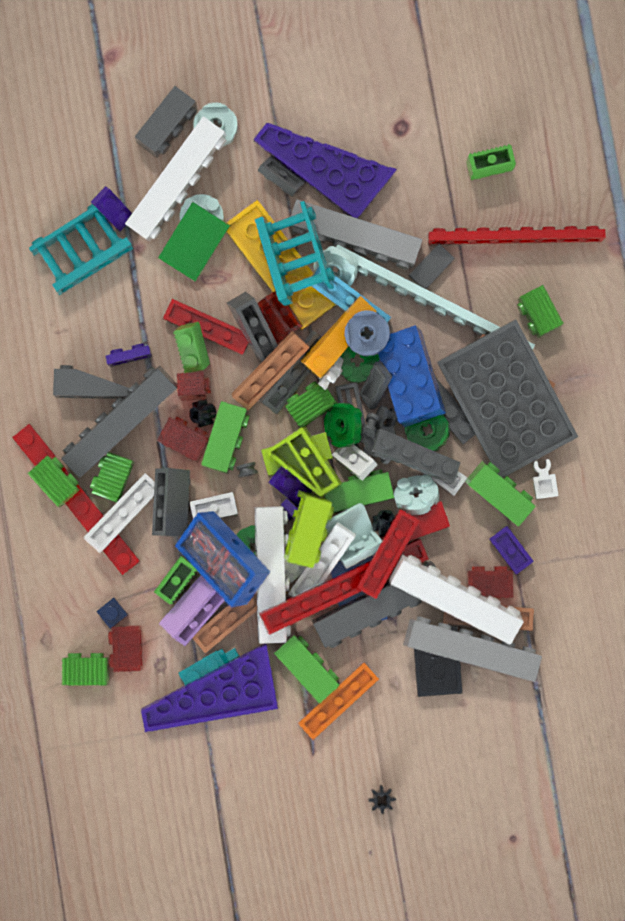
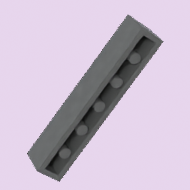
[61,365,178,478]
[311,561,436,648]

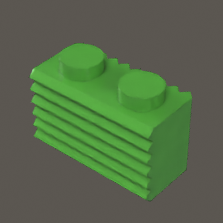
[466,144,516,180]
[517,285,564,338]
[173,322,210,373]
[285,381,337,428]
[90,452,134,503]
[28,456,80,508]
[154,556,198,604]
[62,653,110,685]

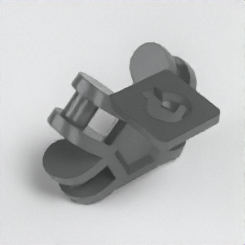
[354,406,399,464]

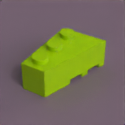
[265,427,342,497]
[284,490,334,568]

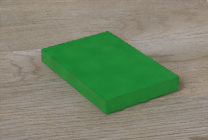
[158,202,230,281]

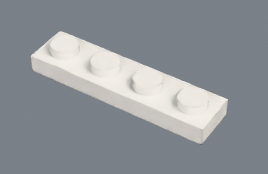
[84,473,155,553]
[288,522,356,597]

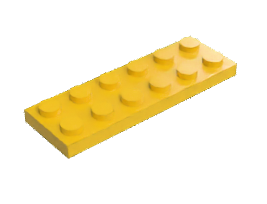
[227,200,336,331]

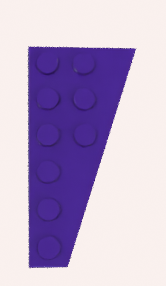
[253,122,397,219]
[141,643,278,732]

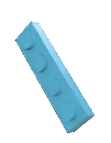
[311,266,391,328]

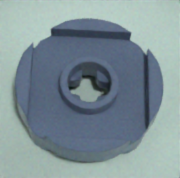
[345,310,390,356]

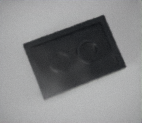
[414,626,463,697]

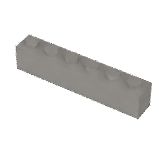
[288,199,422,269]
[403,616,542,682]

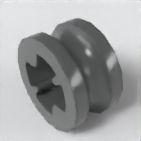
[236,462,258,478]

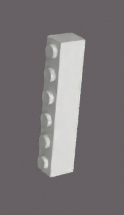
[125,116,227,241]
[254,506,290,643]
[390,555,524,645]

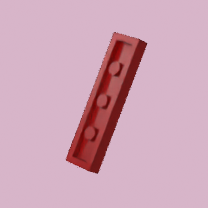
[163,299,249,356]
[356,509,420,599]

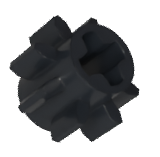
[189,399,217,428]
[372,510,395,537]
[368,785,396,814]

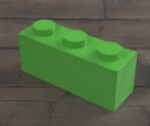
[201,401,250,474]
[465,461,536,527]
[324,469,394,513]
[274,635,340,704]

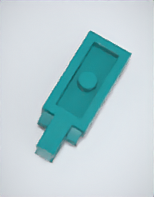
[178,648,240,685]

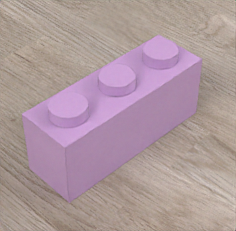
[159,575,225,646]

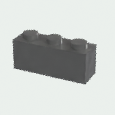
[135,86,197,158]
[152,468,190,537]

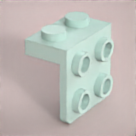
[325,503,382,569]

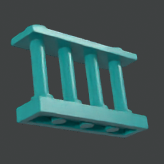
[255,201,335,306]
[29,204,133,295]

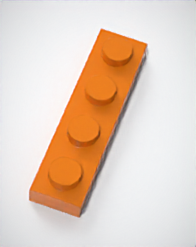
[298,663,379,740]

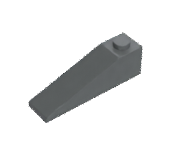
[227,291,278,364]
[53,365,129,399]

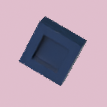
[96,597,128,629]

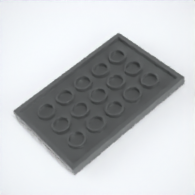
[437,319,578,478]

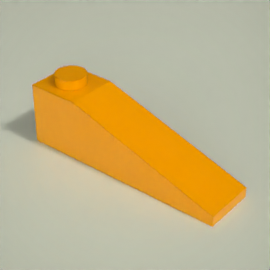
[300,296,376,378]

